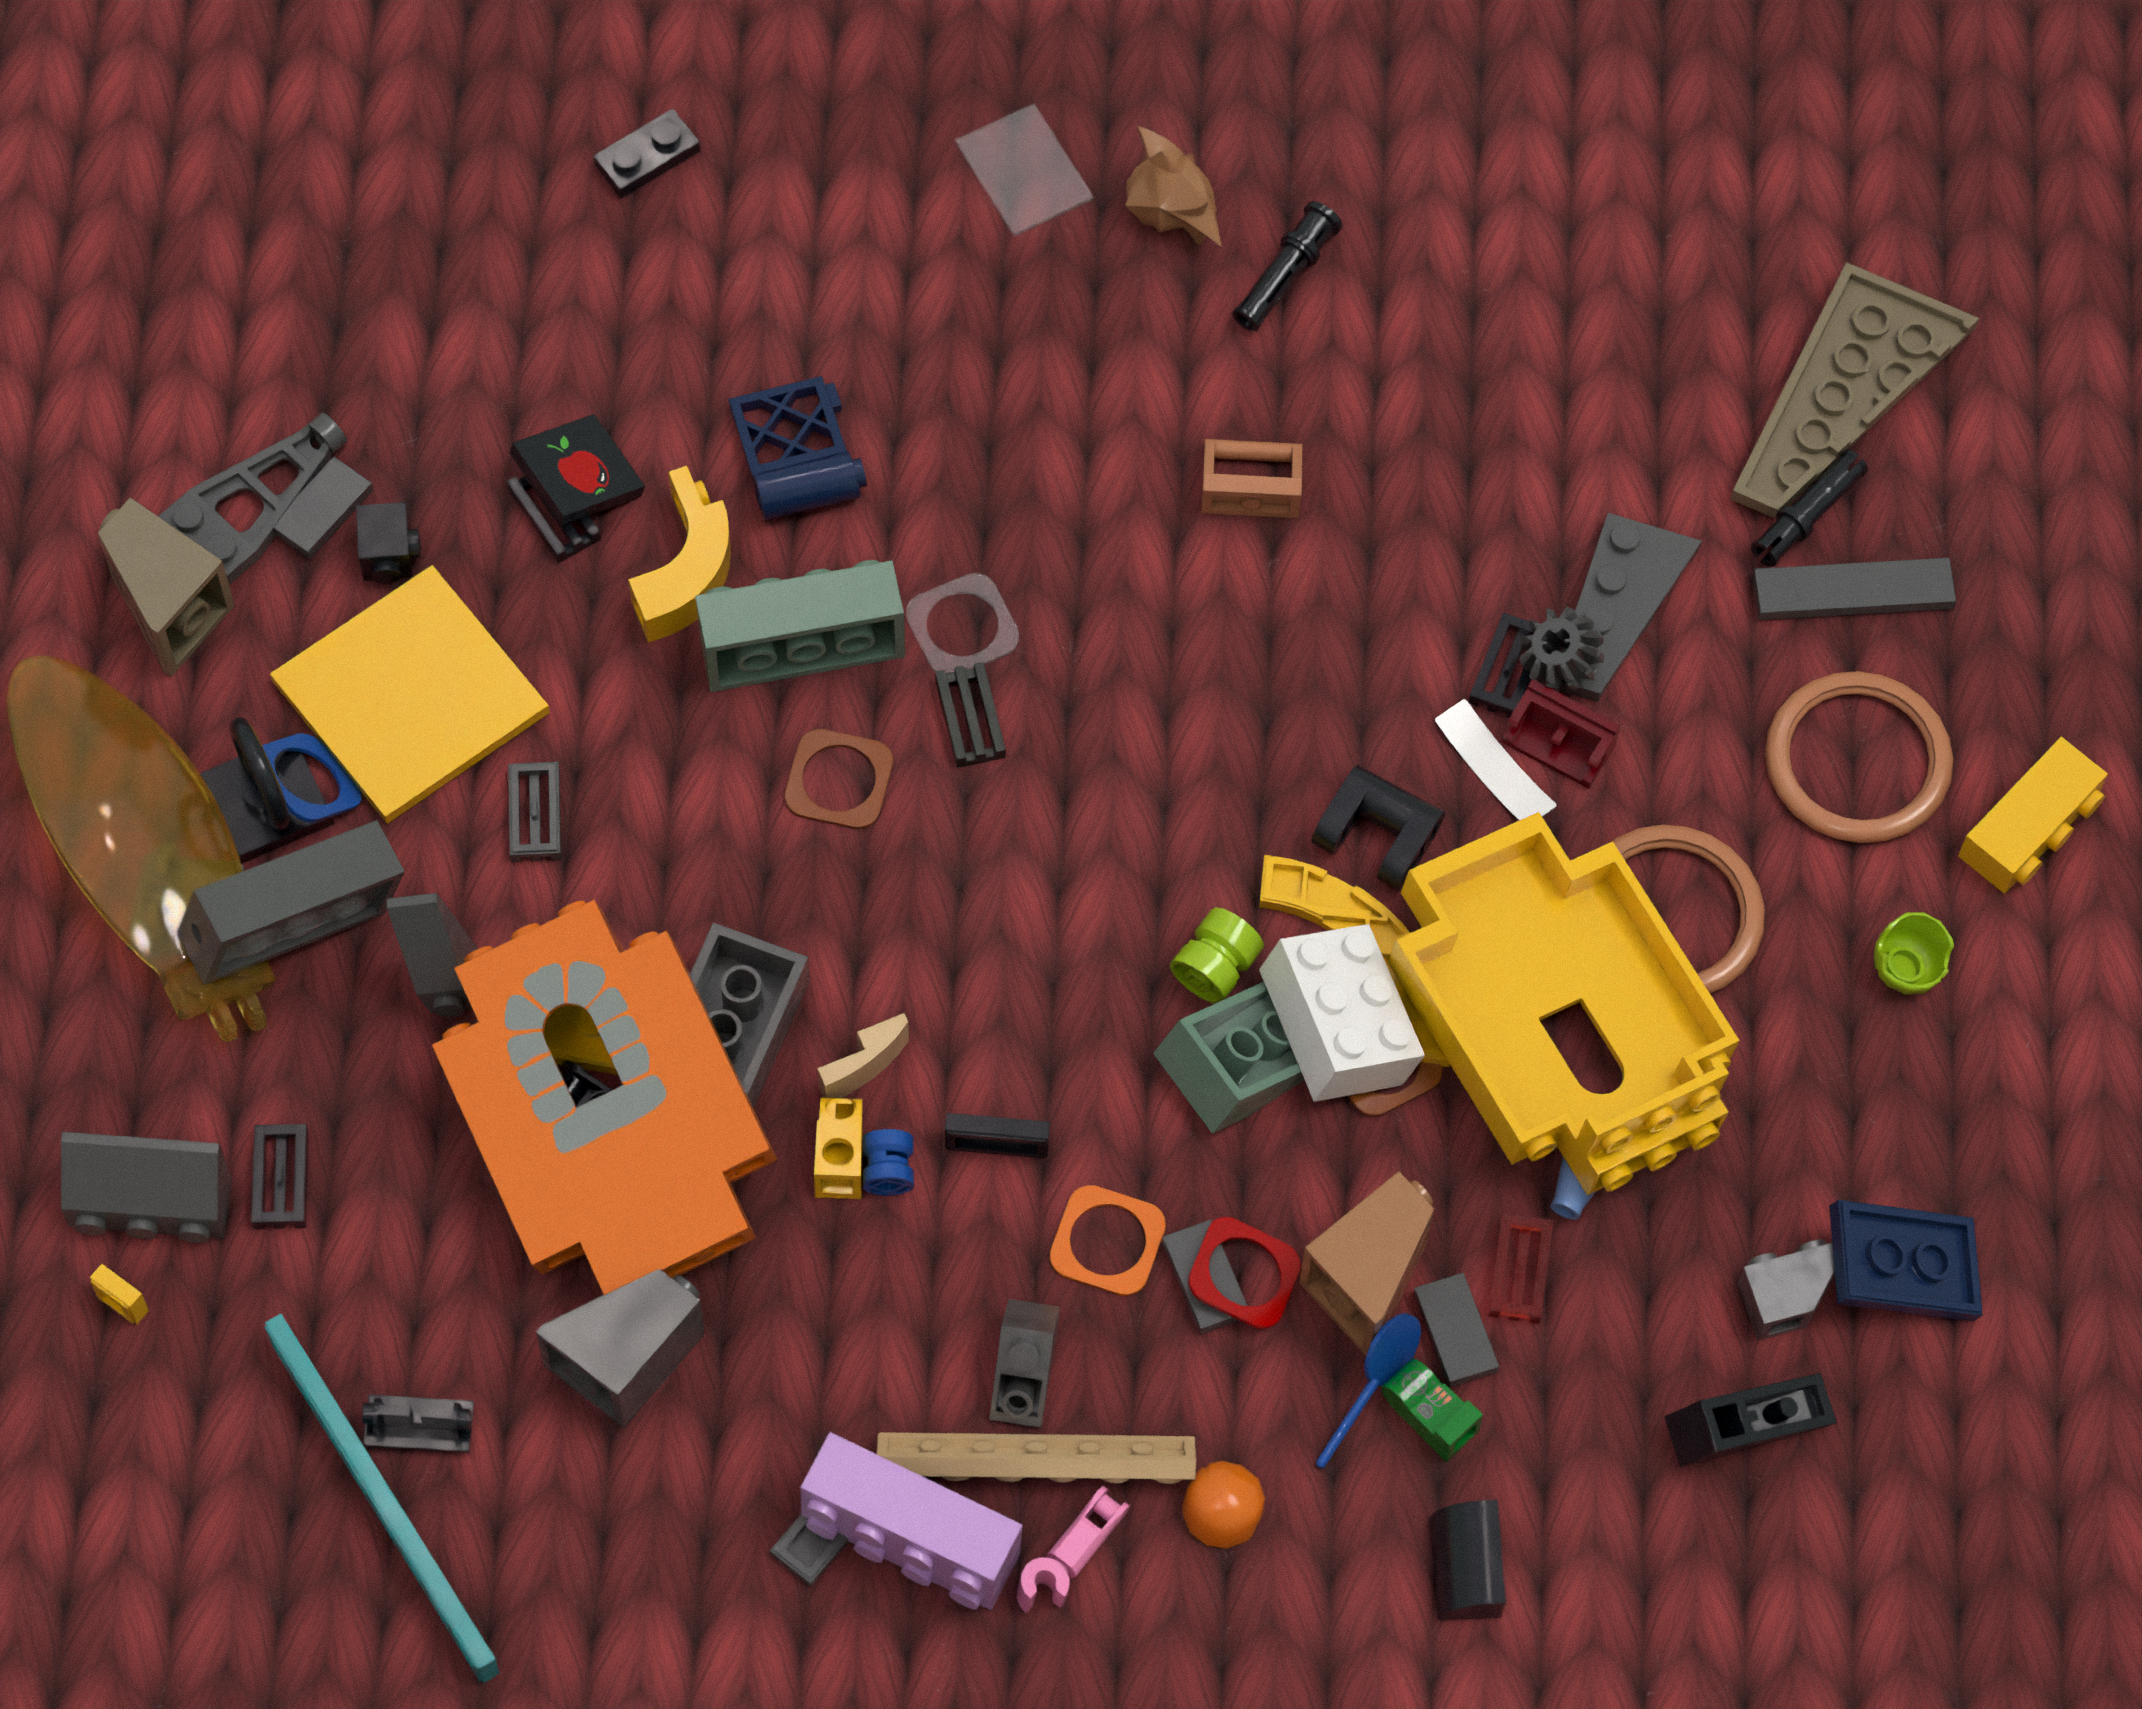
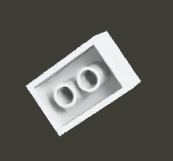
[1259,924,1425,1102]

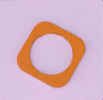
[1050,1185,1166,1296]

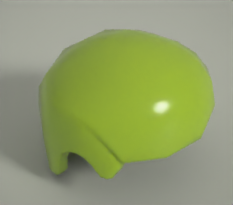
[1873,912,1954,995]

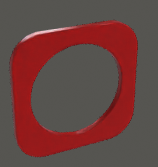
[1188,1217,1300,1329]

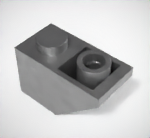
[1737,1239,1835,1341]
[989,1299,1060,1428]

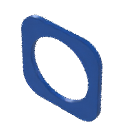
[262,733,362,823]

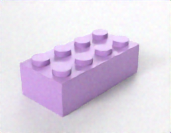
[800,1432,1023,1611]

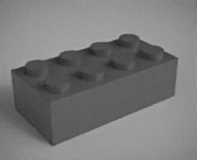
[690,923,810,1109]

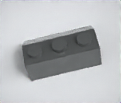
[61,1132,232,1243]

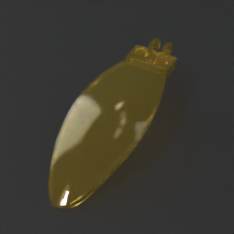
[7,655,276,1042]

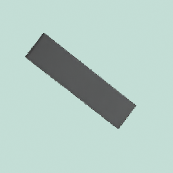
[1752,558,1956,620]

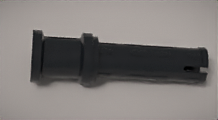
[1232,201,1343,332]

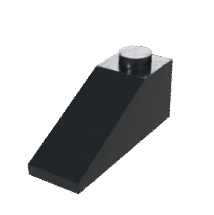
[1664,1373,1837,1467]

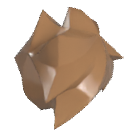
[1125,126,1221,246]

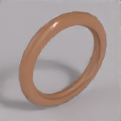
[1765,671,1954,843]
[1609,825,1765,993]

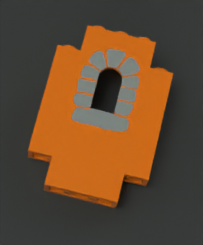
[432,900,777,1295]

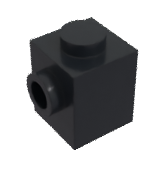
[356,502,421,583]

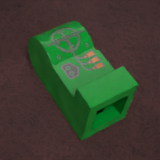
[1381,1358,1483,1463]

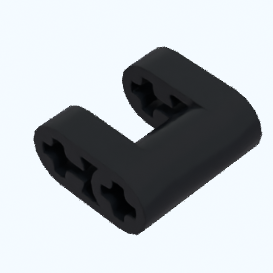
[1311,765,1446,891]

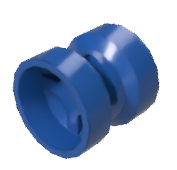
[862,1129,914,1196]

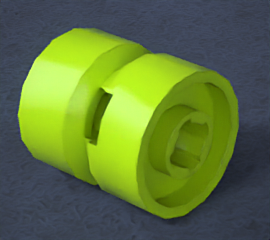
[1170,907,1264,1004]

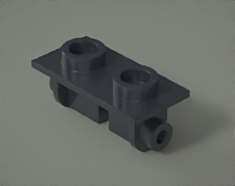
[362,1395,475,1453]

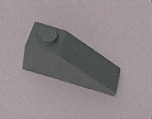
[387,893,478,1017]

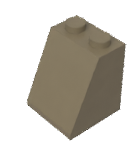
[98,497,235,677]

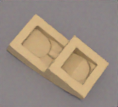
[817,1013,909,1098]

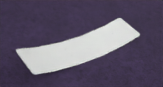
[1435,699,1556,820]

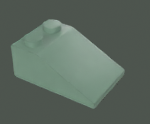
[1153,982,1305,1134]

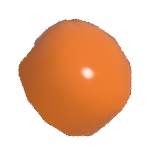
[1182,1461,1265,1549]

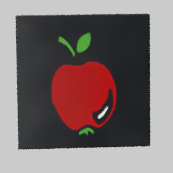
[509,414,645,526]

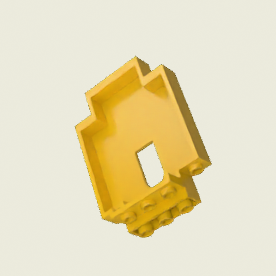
[1388,812,1740,1195]

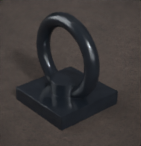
[200,717,334,864]

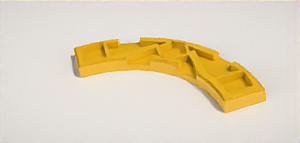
[1259,855,1450,1067]

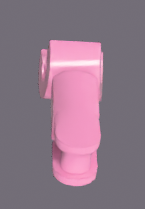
[1017,1485,1130,1614]

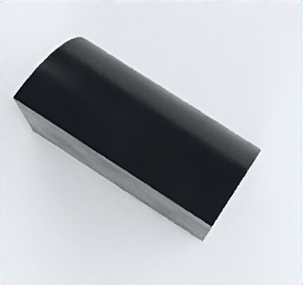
[1430,1500,1506,1621]

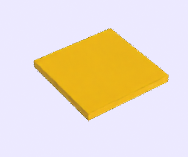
[270,565,550,824]

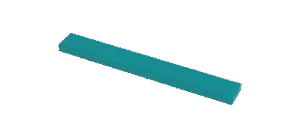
[264,1314,500,1683]

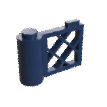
[728,376,867,521]

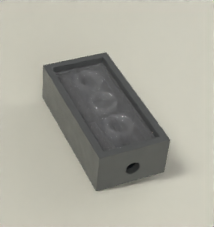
[177,820,405,985]

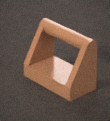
[1201,439,1302,518]

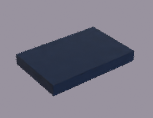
[1829,1200,1983,1321]

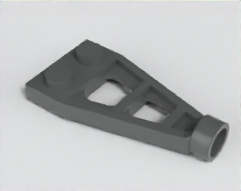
[158,412,347,585]

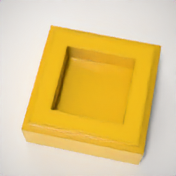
[90,1264,149,1324]

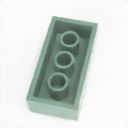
[695,560,905,692]

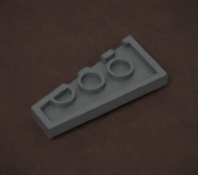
[1559,513,1702,702]

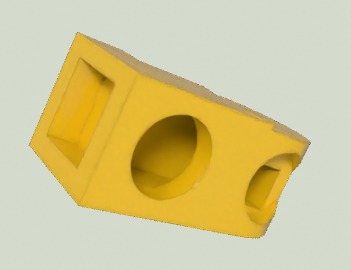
[814,1097,863,1199]

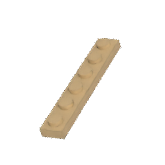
[877,1432,1196,1484]

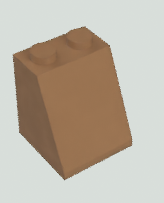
[1299,1171,1434,1356]

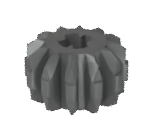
[1519,606,1604,692]

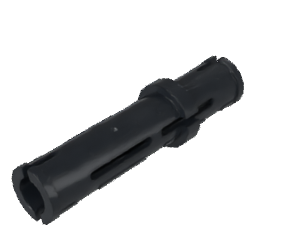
[1751,450,1868,567]

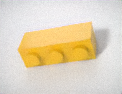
[1958,737,2108,894]

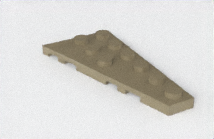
[1730,262,1980,519]

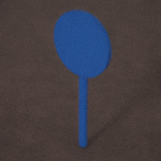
[1316,1313,1421,1468]

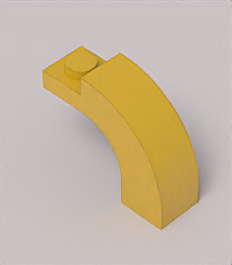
[628,466,731,643]

